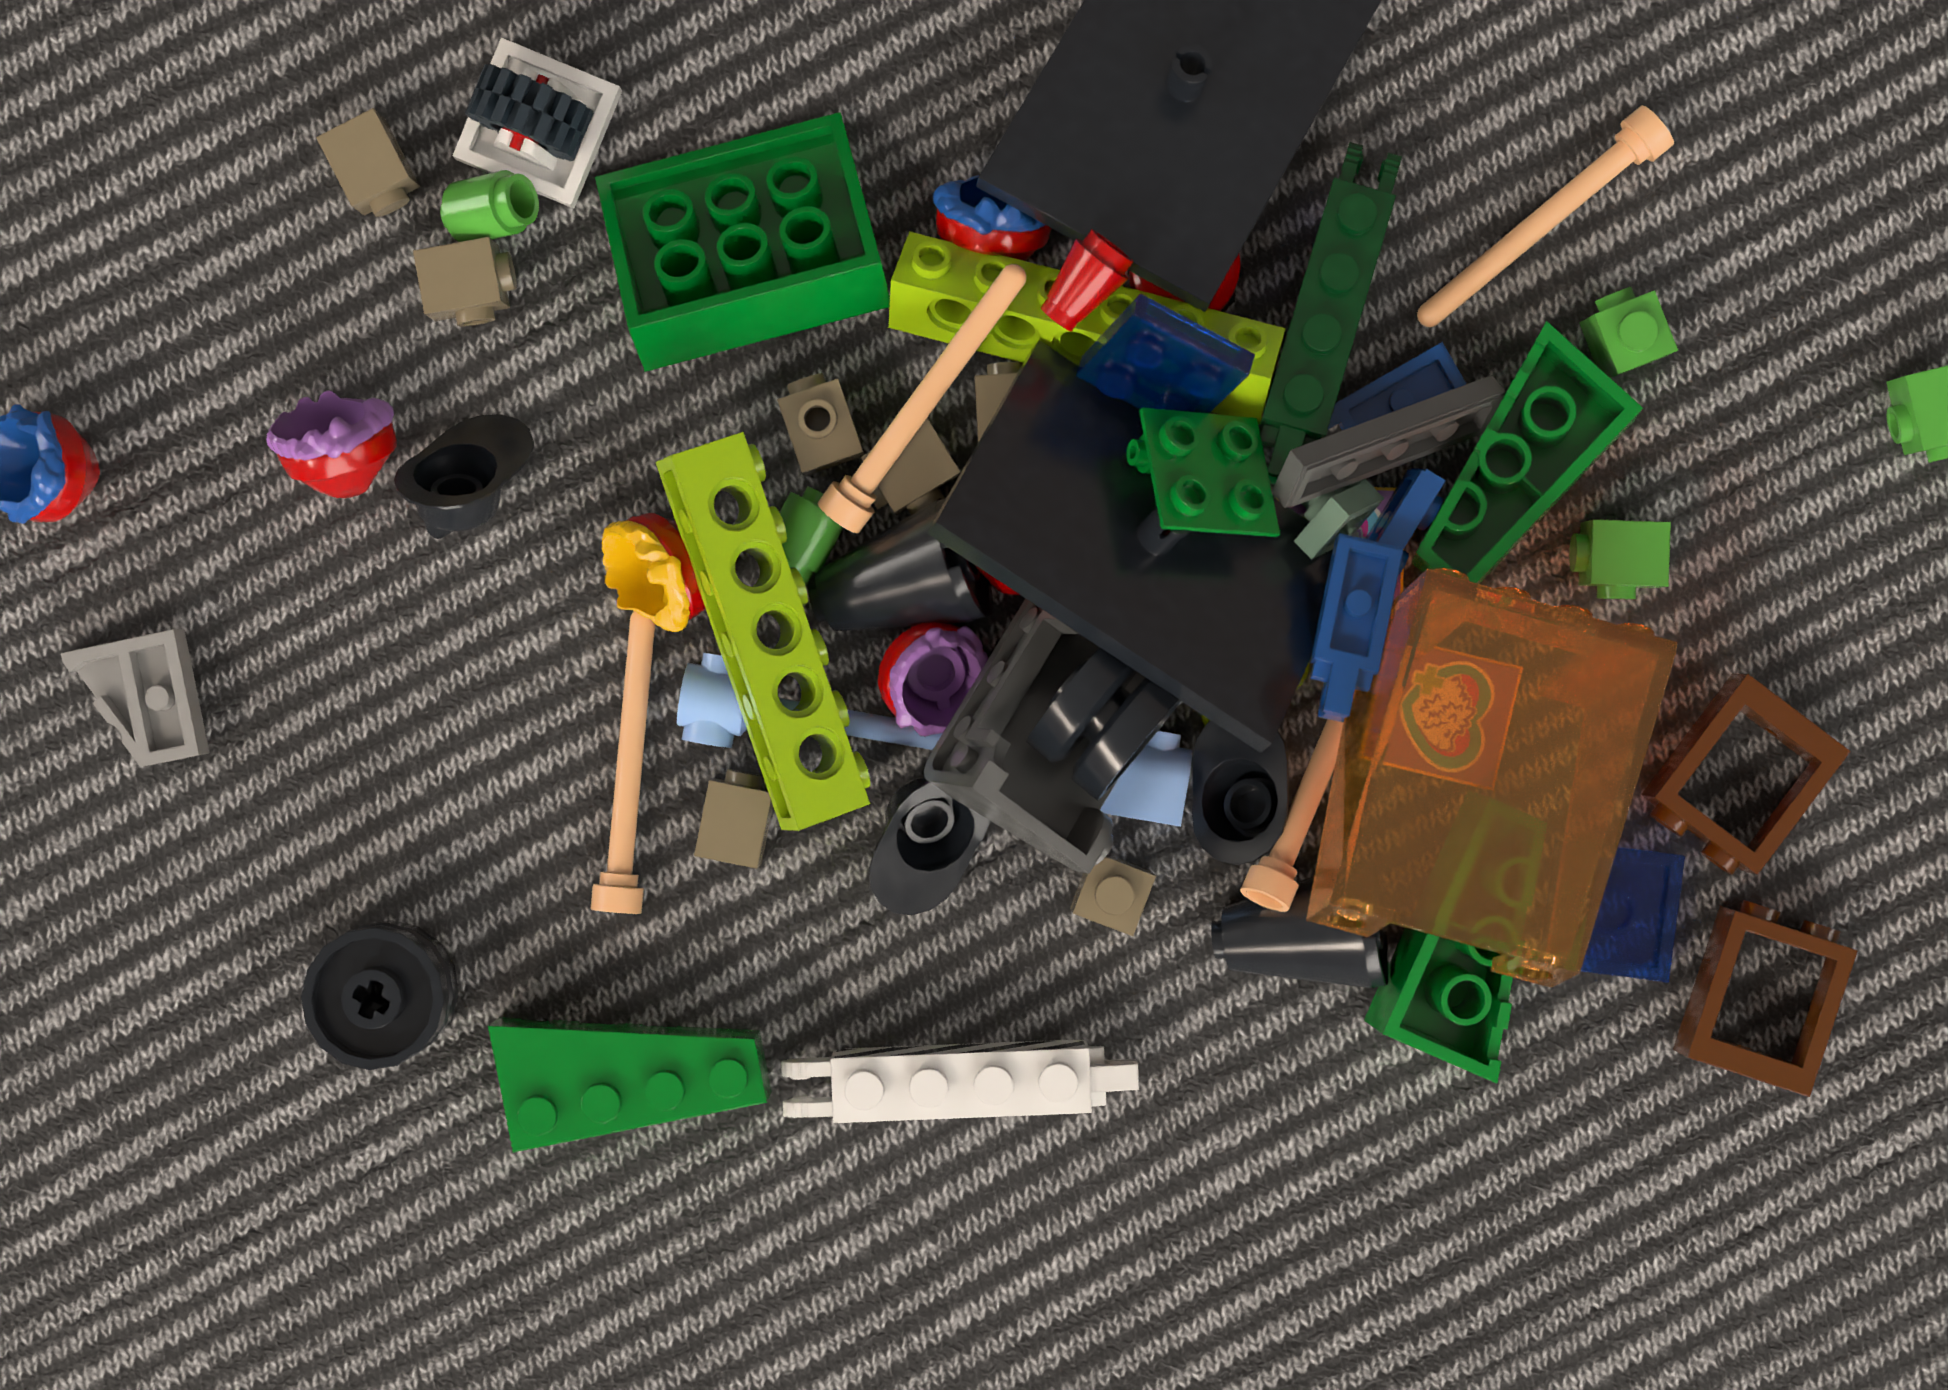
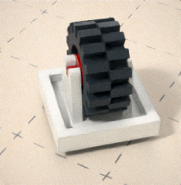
[452,38,622,209]

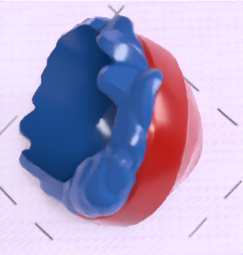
[933,175,1052,261]
[0,404,100,524]

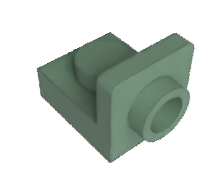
[1294,479,1385,560]

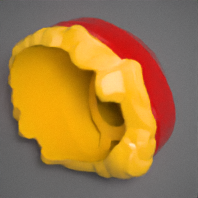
[601,513,705,632]

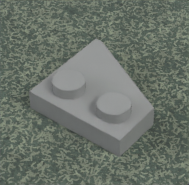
[61,629,210,767]

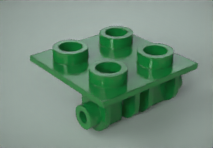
[1126,408,1280,537]

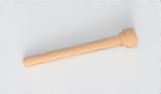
[1417,105,1674,327]
[817,264,1026,533]
[591,611,655,914]
[1240,635,1388,912]

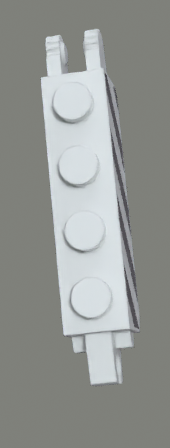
[781,1040,1139,1123]

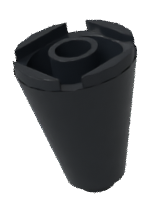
[808,498,993,631]
[1211,860,1389,989]

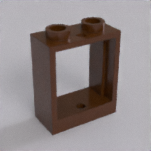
[1641,674,1851,875]
[1673,900,1858,1097]

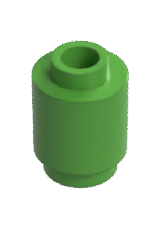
[440,170,539,242]
[779,486,844,586]

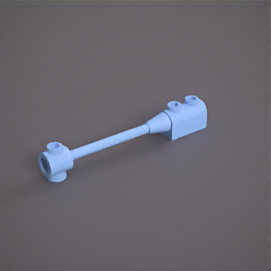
[677,652,1192,827]

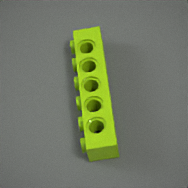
[888,231,1285,424]
[655,432,870,831]

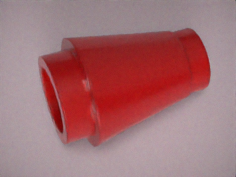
[1040,229,1134,332]

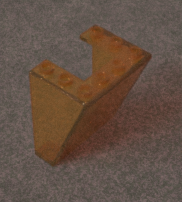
[1306,568,1678,988]

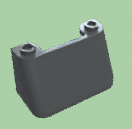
[924,598,1183,874]

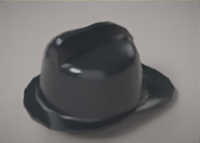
[394,414,534,539]
[1192,721,1293,865]
[869,777,990,915]

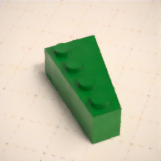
[1412,321,1643,606]
[1364,789,1546,1084]
[488,1017,772,1153]

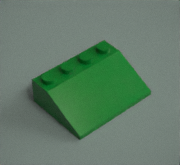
[595,112,890,372]

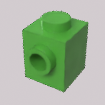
[1579,287,1678,378]
[1886,365,1948,463]
[1569,520,1671,600]

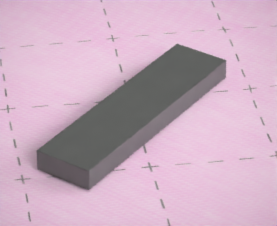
[1272,375,1505,508]

